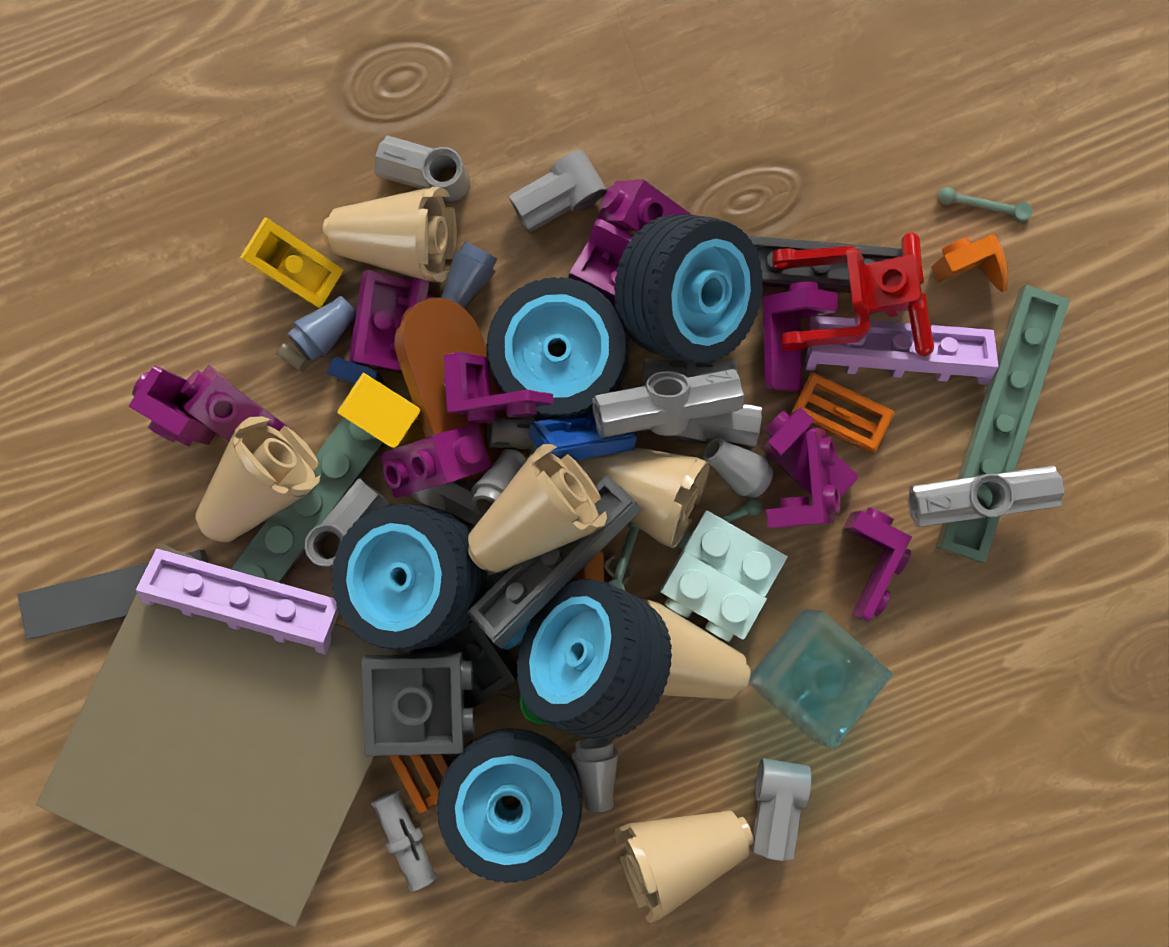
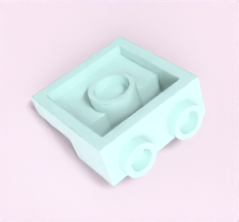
[660,510,788,642]

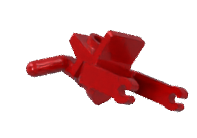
[772,232,934,357]

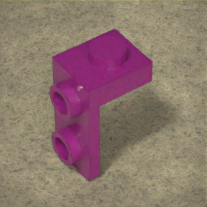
[596,179,692,234]
[763,282,838,392]
[444,352,554,423]
[180,365,290,442]
[760,407,858,498]
[381,423,492,498]
[843,507,912,622]

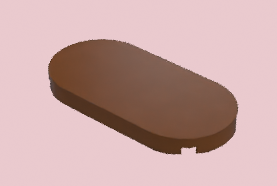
[395,298,514,483]

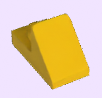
[240,217,344,308]
[337,373,425,449]

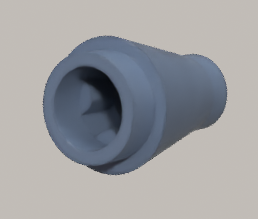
[440,241,498,310]
[287,296,356,362]

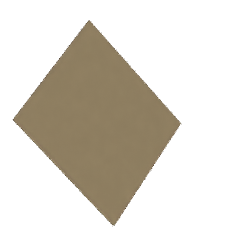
[36,543,402,927]

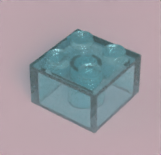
[748,609,893,750]

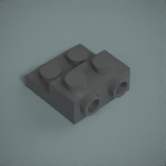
[361,648,475,756]

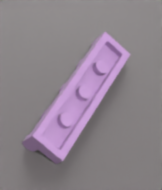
[804,316,999,385]
[136,548,340,655]

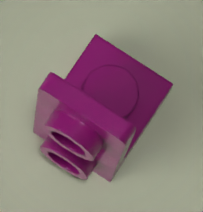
[766,428,840,528]

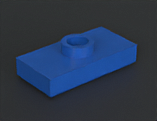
[529,412,637,460]

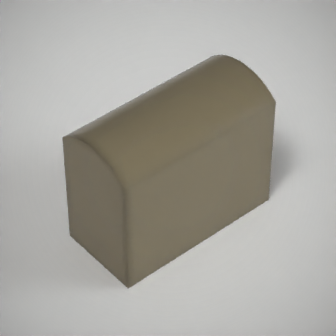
[276,343,311,373]

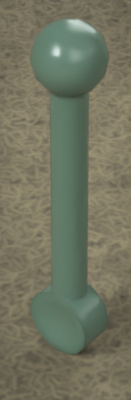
[938,187,1032,222]
[676,498,762,549]
[608,521,641,591]

